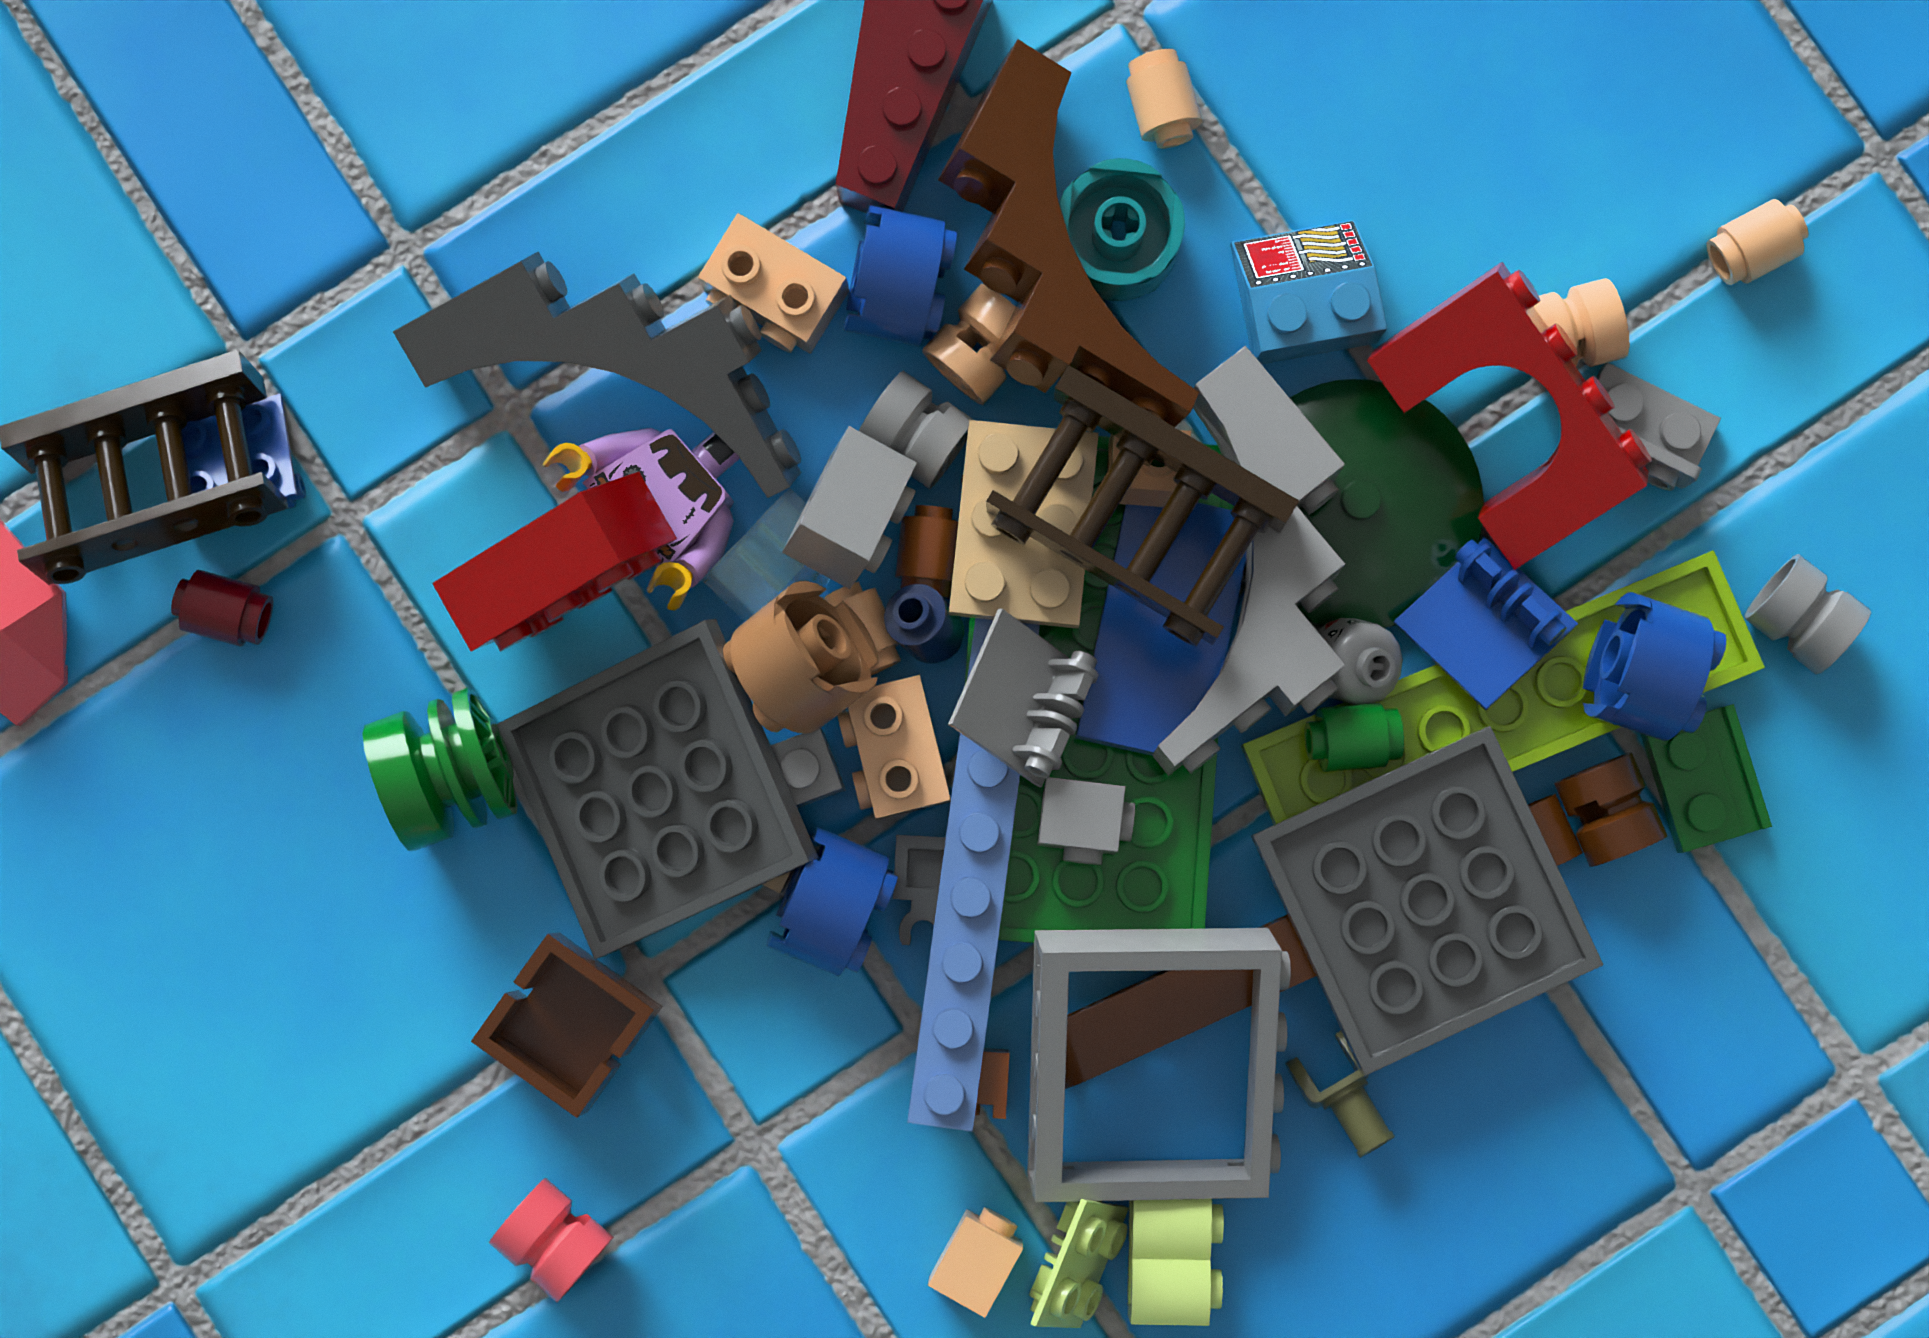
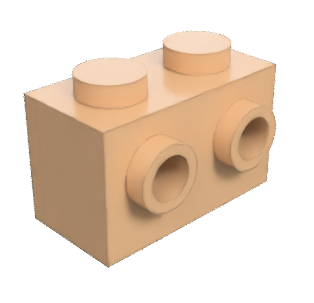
[698,213,849,354]
[837,675,951,820]

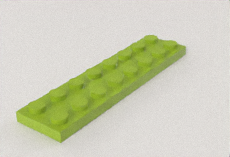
[1240,550,1765,825]

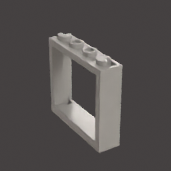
[1027,928,1291,1202]

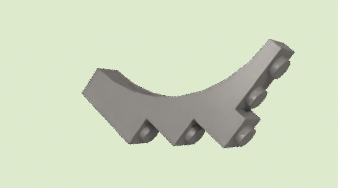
[1152,346,1345,776]

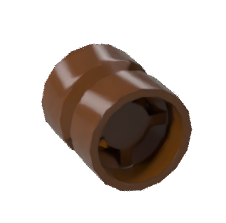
[1554,752,1668,867]

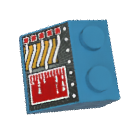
[1230,220,1387,364]

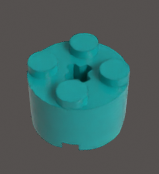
[1059,158,1185,301]

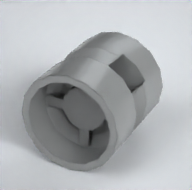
[859,370,974,489]
[1744,554,1871,674]

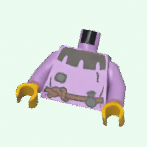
[543,428,740,611]

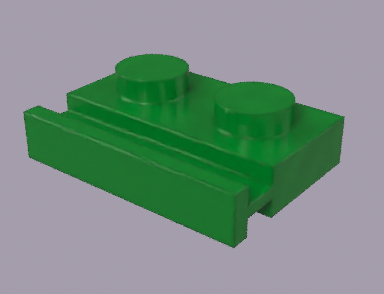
[1640,704,1772,853]

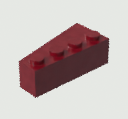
[836,0,993,213]

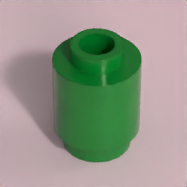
[1304,703,1404,772]

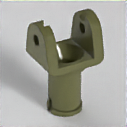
[1285,1030,1395,1158]

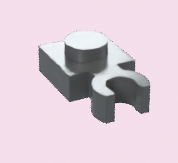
[893,835,946,945]

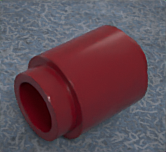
[171,569,273,647]

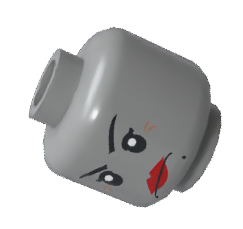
[1318,618,1403,705]

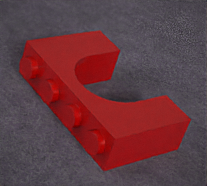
[1367,262,1652,569]

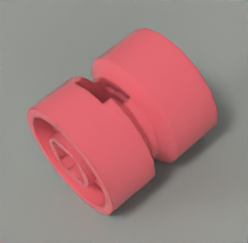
[489,1178,614,1303]

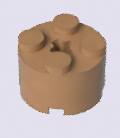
[723,581,879,734]

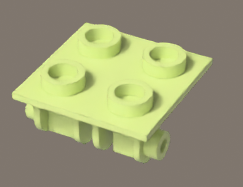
[1029,1199,1129,1328]

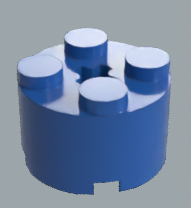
[843,205,957,346]
[1583,592,1726,741]
[766,827,898,976]

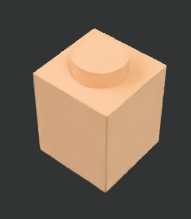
[928,1207,1023,1318]

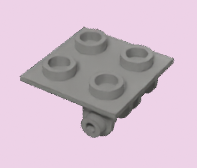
[948,609,1099,787]

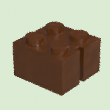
[471,932,663,1118]

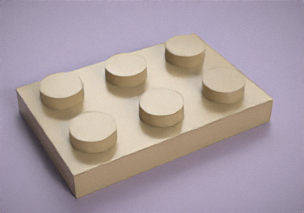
[949,420,1099,629]

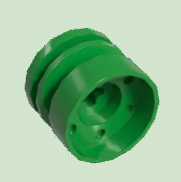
[362,688,518,851]

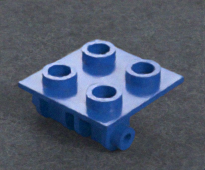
[182,394,306,509]
[1394,538,1578,711]

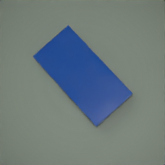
[1075,503,1246,755]

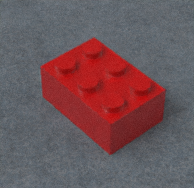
[432,471,677,652]

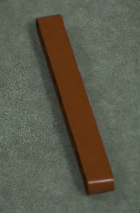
[1065,794,1583,1089]

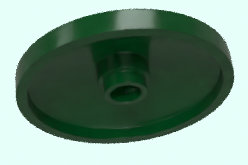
[1244,379,1484,629]

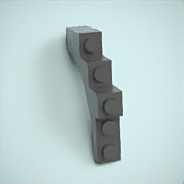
[393,251,801,498]

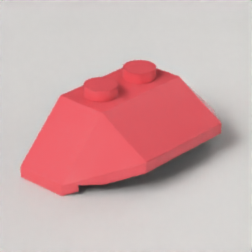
[0,519,68,726]

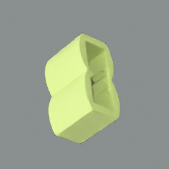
[1127,1199,1224,1326]

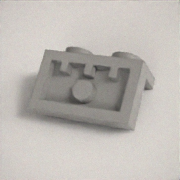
[1596,363,1721,491]

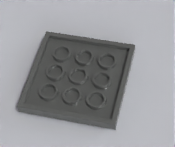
[497,619,819,959]
[1251,726,1604,1076]

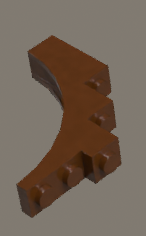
[938,39,1199,427]

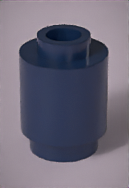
[884,584,964,664]

